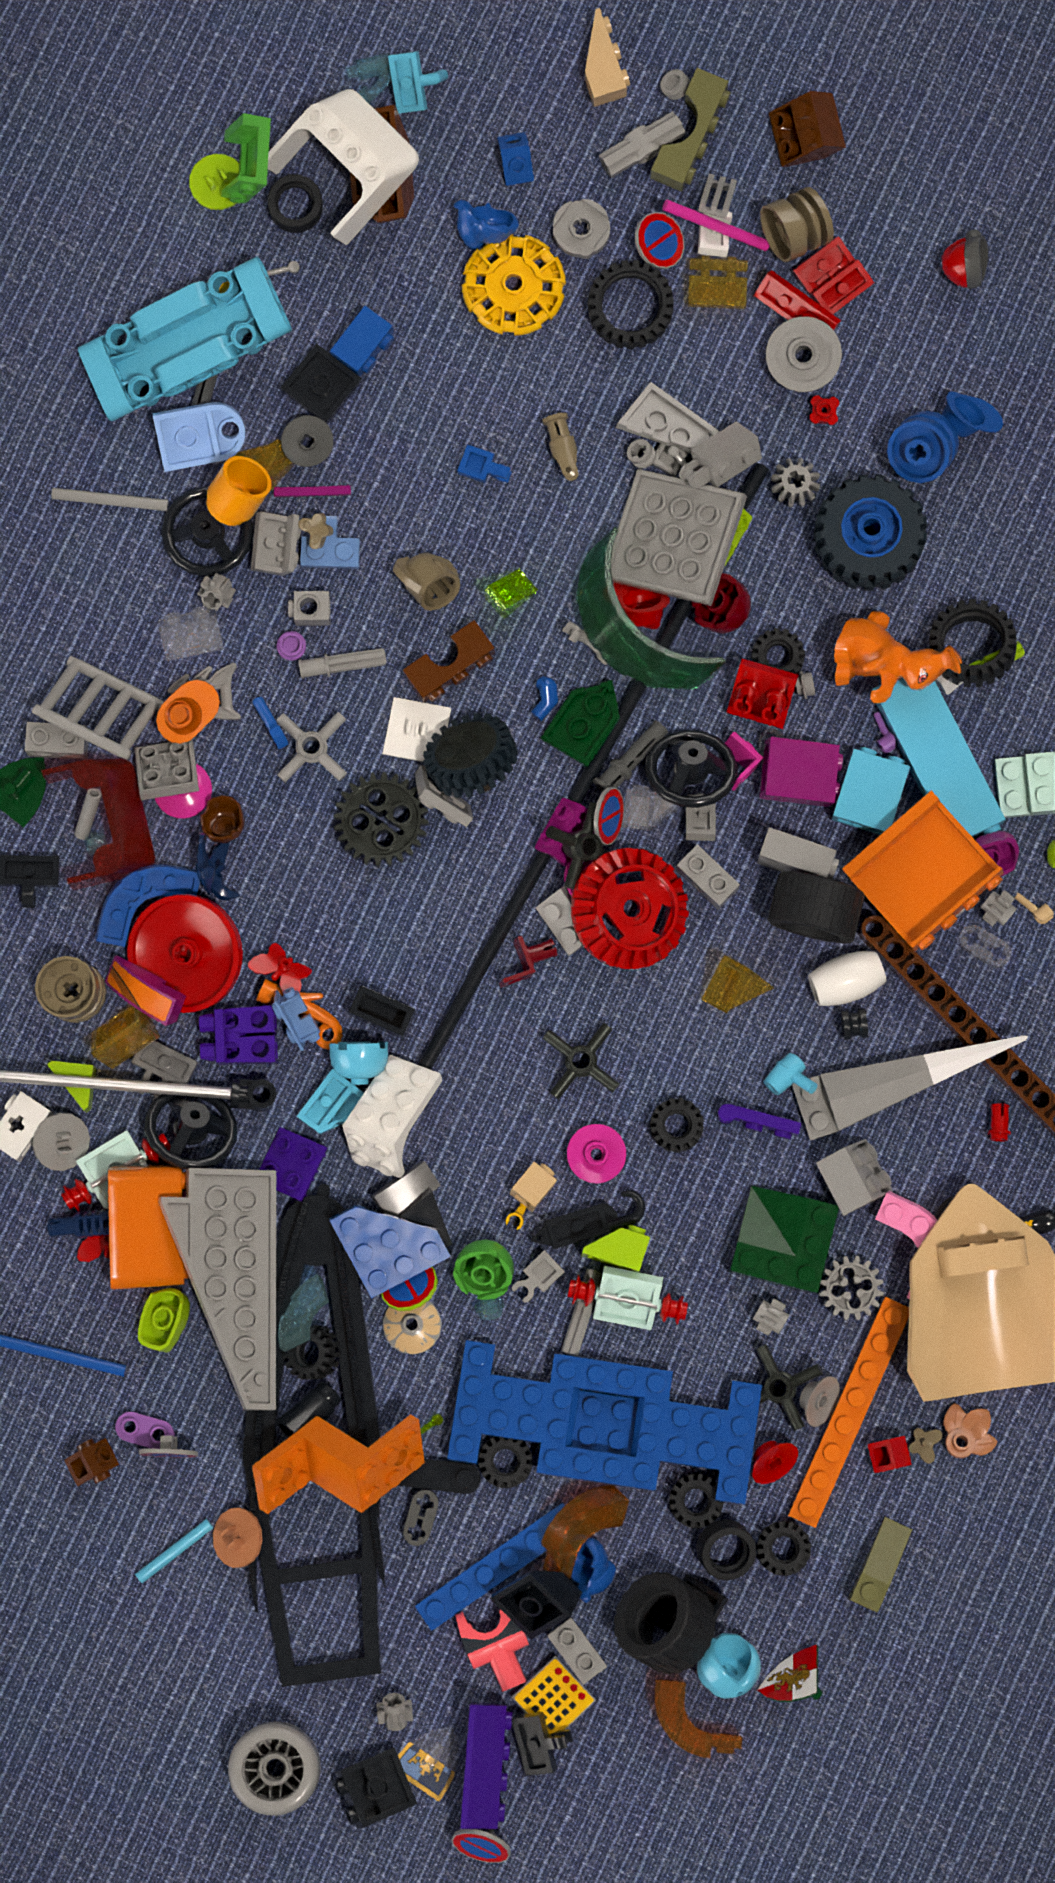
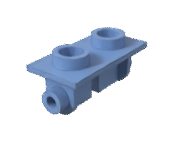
[272,987,320,1051]

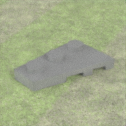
[616,382,720,453]

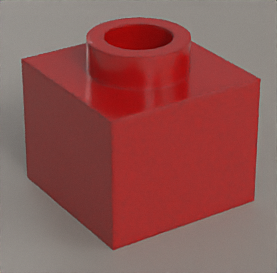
[867,1435,912,1474]

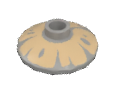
[382,1300,442,1355]

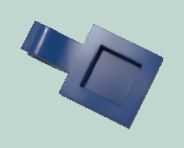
[457,445,512,483]

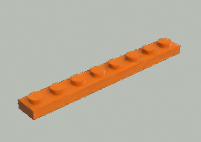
[788,1297,909,1528]

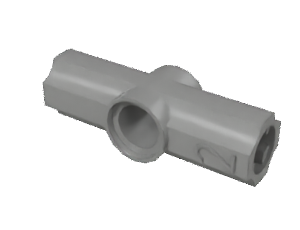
[599,111,685,178]

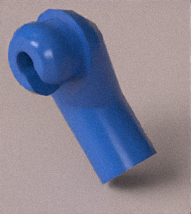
[531,676,558,721]

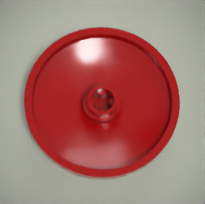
[127,894,243,1013]

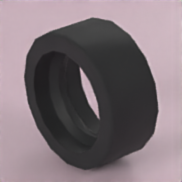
[268,174,323,233]
[696,1519,757,1581]

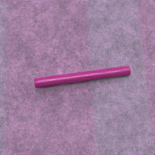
[663,199,769,252]

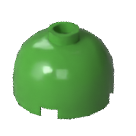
[453,1239,514,1300]

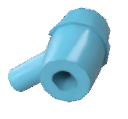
[763,1053,818,1096]

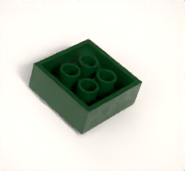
[729,1186,839,1295]

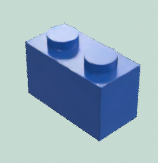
[330,306,394,377]

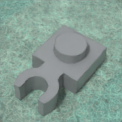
[512,1250,565,1303]

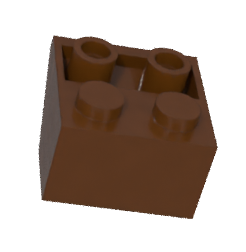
[769,91,846,167]

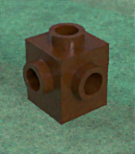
[64,1438,119,1487]

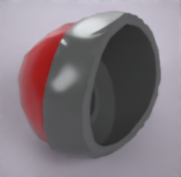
[942,229,988,289]

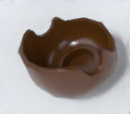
[200,795,245,843]

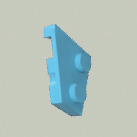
[297,1069,364,1135]

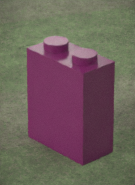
[759,737,843,807]

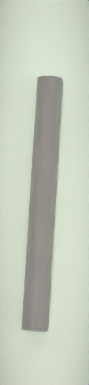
[51,488,169,511]

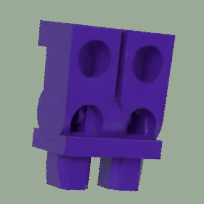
[199,1005,278,1065]

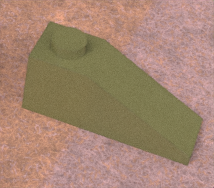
[848,1517,912,1613]

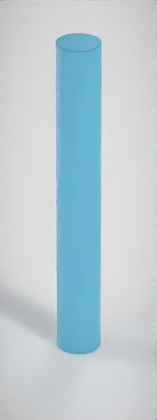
[135,1519,214,1583]

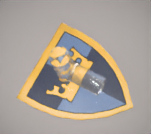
[398,1726,458,1802]

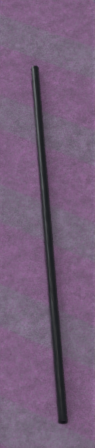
[417,463,769,1070]

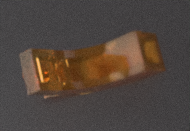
[541,1485,629,1579]
[654,1679,742,1759]

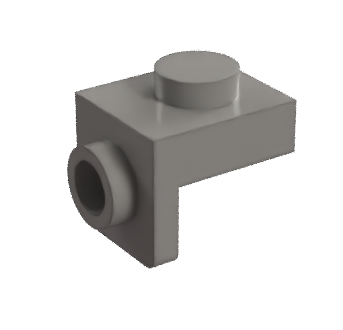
[686,793,716,841]

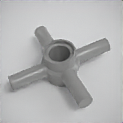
[276,712,347,783]

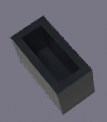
[349,986,416,1040]

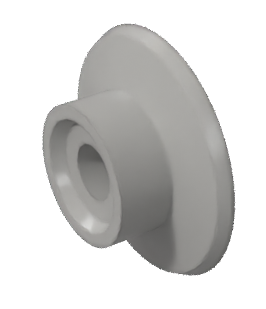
[800,1376,840,1427]

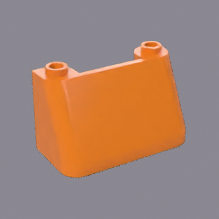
[108,1165,190,1289]

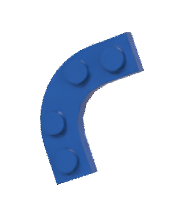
[95,864,201,947]

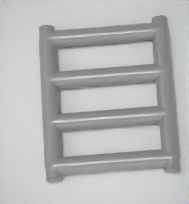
[32,656,164,760]

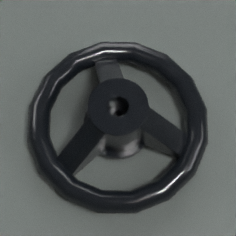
[161,486,254,577]
[645,730,738,808]
[144,1094,238,1169]

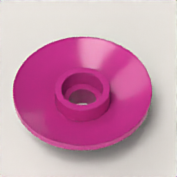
[155,764,212,819]
[567,1124,626,1183]

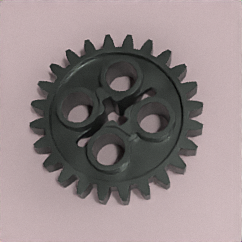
[333,772,429,868]

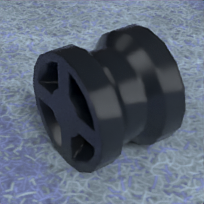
[841,1008,868,1040]

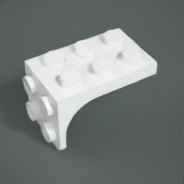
[342,1055,442,1178]

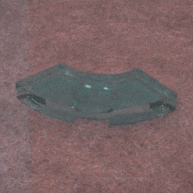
[278,1274,329,1352]

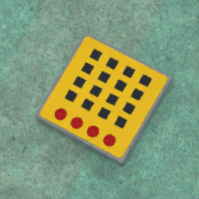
[511,1656,596,1734]

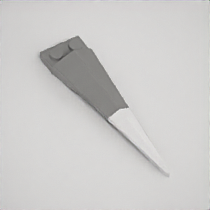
[792,1035,1028,1141]

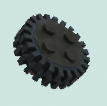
[423,713,518,798]

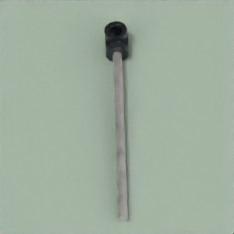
[0,1070,277,1112]

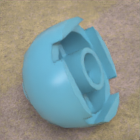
[330,1041,388,1085]

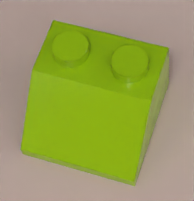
[582,1225,650,1272]

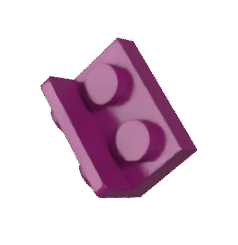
[535,798,594,867]

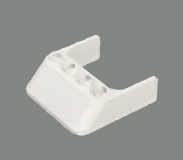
[268,89,419,245]

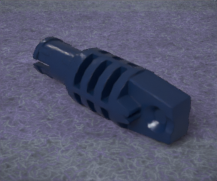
[47,1209,109,1238]

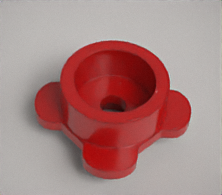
[809,395,839,425]

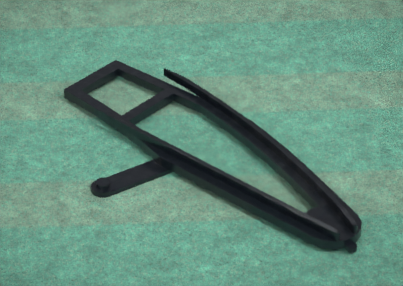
[242,1184,481,1687]

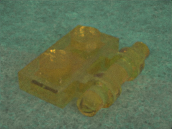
[688,256,748,309]

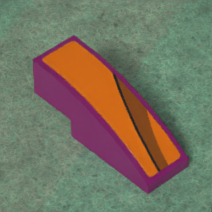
[105,955,186,1026]

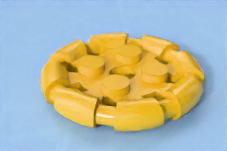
[462,234,566,336]

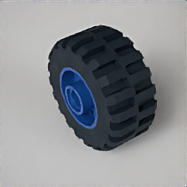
[814,474,927,591]

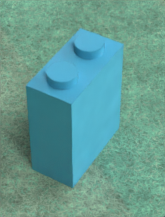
[831,747,910,835]

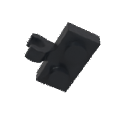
[0,855,60,908]
[511,1711,573,1776]

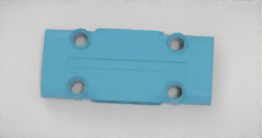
[78,256,292,422]

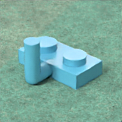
[388,51,448,113]

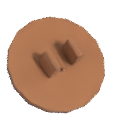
[213,1508,262,1568]

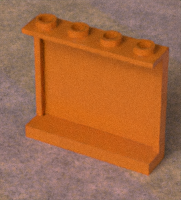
[842,790,1004,952]

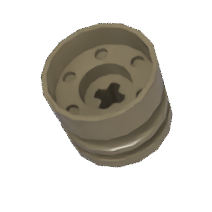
[760,187,834,262]
[35,956,107,1023]

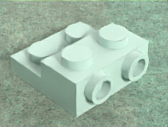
[994,752,1055,818]

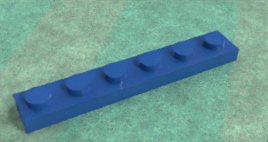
[415,1503,580,1631]

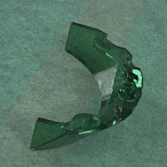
[576,527,726,690]

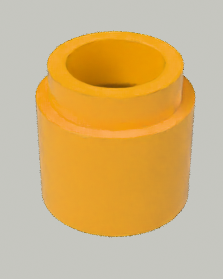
[206,456,271,526]

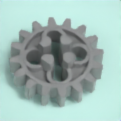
[819,1256,884,1321]

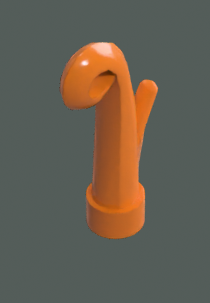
[256,979,343,1050]

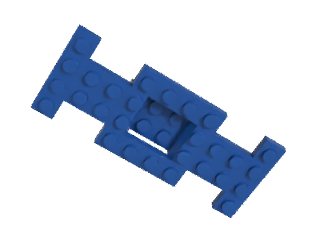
[447,1340,762,1505]

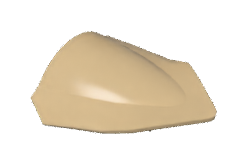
[907,1184,1055,1402]

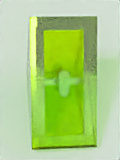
[484,569,538,620]

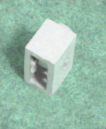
[0,1092,54,1162]

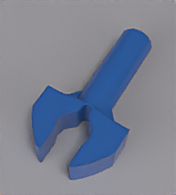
[252,696,289,750]

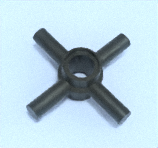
[546,802,609,890]
[542,1023,620,1100]
[756,1344,823,1431]

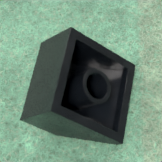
[490,1570,583,1639]

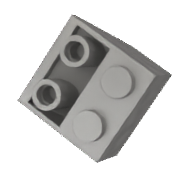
[816,1139,893,1216]

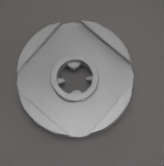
[553,199,610,259]

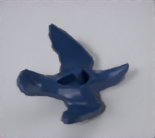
[196,833,240,901]

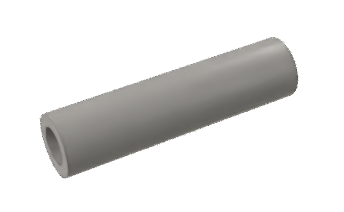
[74,788,102,840]

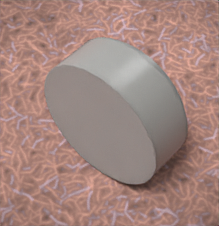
[660,69,690,100]

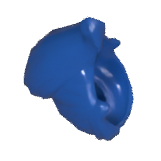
[454,200,519,249]
[565,1532,616,1603]

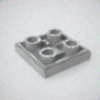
[135,739,199,800]

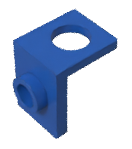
[497,132,534,186]

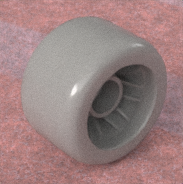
[228,1721,321,1816]

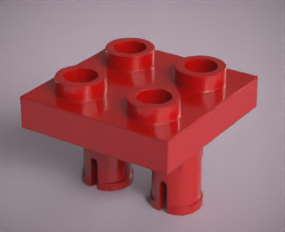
[726,658,798,729]

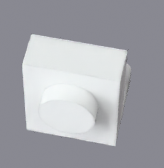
[698,212,732,257]

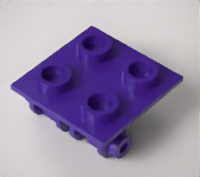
[259,1127,327,1202]

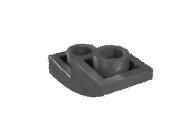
[371,1161,441,1217]

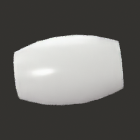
[808,951,886,1006]

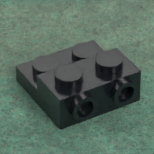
[333,1747,417,1829]

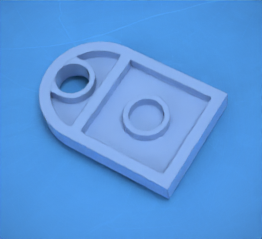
[153,402,245,472]

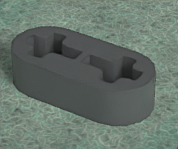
[403,1490,439,1546]

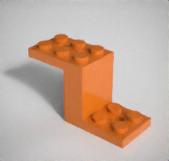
[252,1414,425,1514]

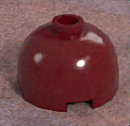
[692,573,751,634]

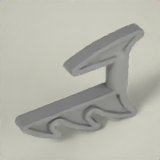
[168,663,241,720]

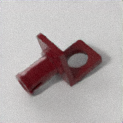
[499,935,558,988]

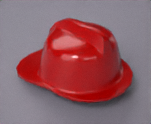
[604,583,670,630]

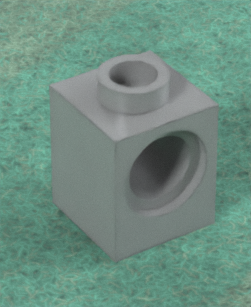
[288,591,331,626]

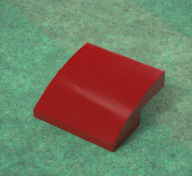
[791,236,875,314]

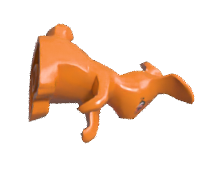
[834,611,962,704]

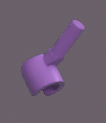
[873,712,896,754]

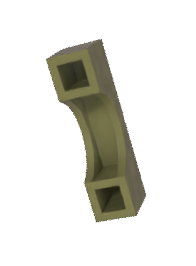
[650,68,731,192]

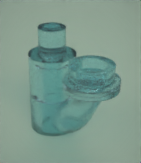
[346,52,392,105]

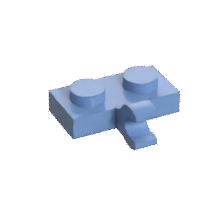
[300,516,360,569]

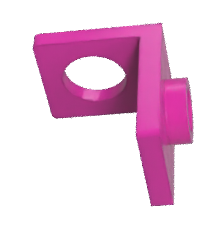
[725,732,764,791]

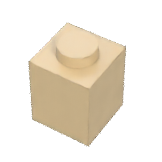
[509,1162,557,1212]

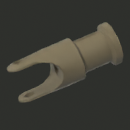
[542,413,578,481]

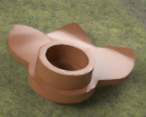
[943,1403,997,1459]

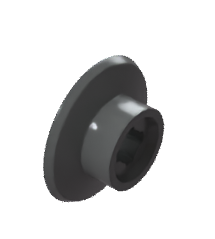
[281,415,333,467]

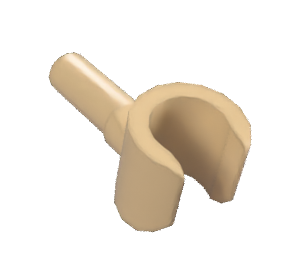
[1014,893,1054,924]

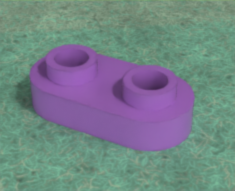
[115,1412,175,1449]

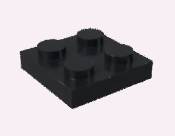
[280,344,362,424]

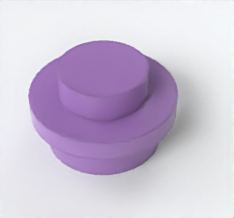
[277,631,306,661]

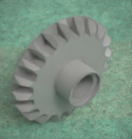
[766,317,842,393]

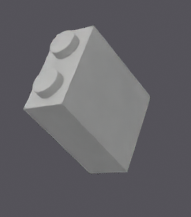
[757,827,839,879]

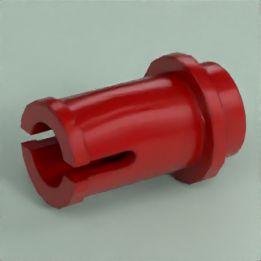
[987,1103,1011,1142]

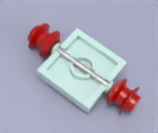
[61,1130,171,1211]
[567,1266,688,1330]

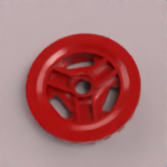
[571,848,689,969]

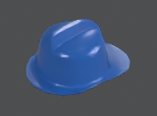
[942,391,1003,438]

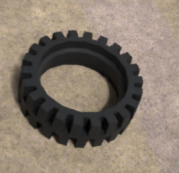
[588,260,674,349]
[929,599,1017,687]

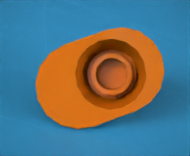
[156,680,220,744]

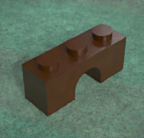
[403,620,495,703]

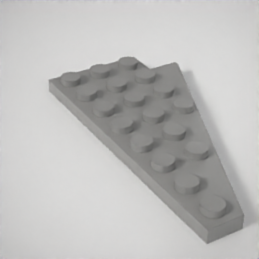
[158,1168,276,1411]

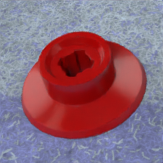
[752,1441,798,1484]

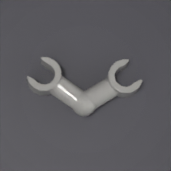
[562,621,618,665]

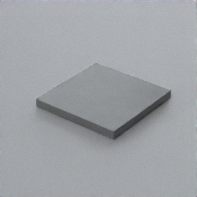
[602,469,747,606]

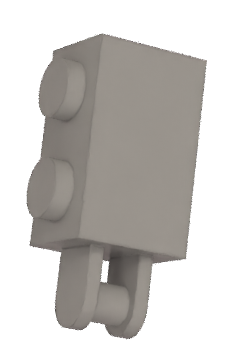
[679,421,762,489]

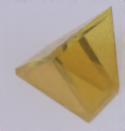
[233,438,295,491]
[701,955,774,1013]

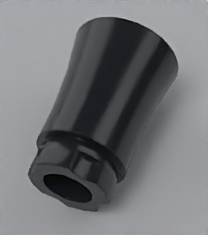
[275,1381,341,1438]

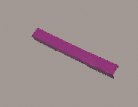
[274,485,351,497]

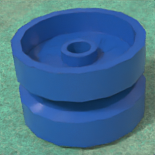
[887,410,959,483]

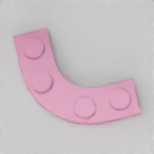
[875,1191,937,1299]

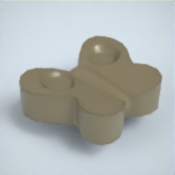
[298,513,333,549]
[908,1428,942,1464]

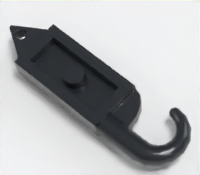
[531,1190,646,1250]

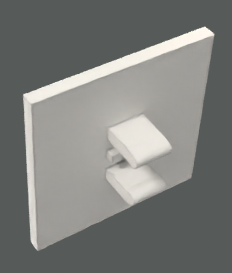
[383,697,451,762]

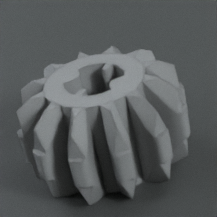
[771,458,820,508]

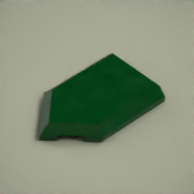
[540,680,620,767]

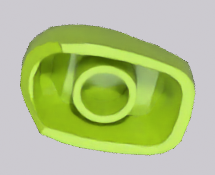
[138,1288,190,1353]

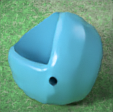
[697,1633,761,1698]

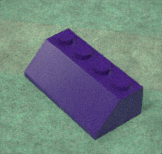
[460,1702,512,1829]

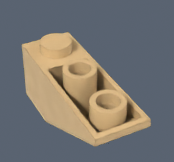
[585,8,630,107]

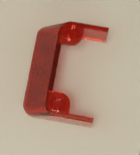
[41,758,156,890]

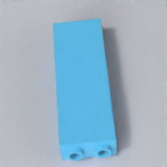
[872,677,1005,838]

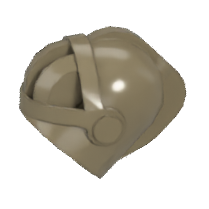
[393,552,460,611]

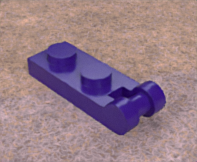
[717,1104,801,1140]

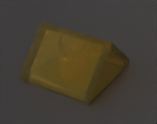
[91,1005,160,1069]

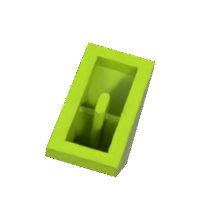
[47,1061,96,1113]

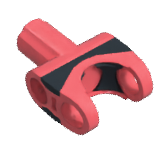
[455,1609,529,1692]

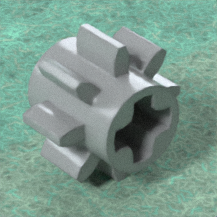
[197,573,236,611]
[980,890,1017,927]
[753,1298,789,1336]
[376,1693,413,1731]

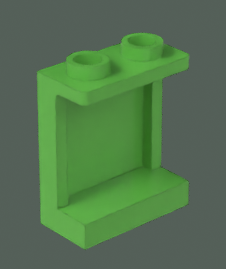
[221,113,271,203]

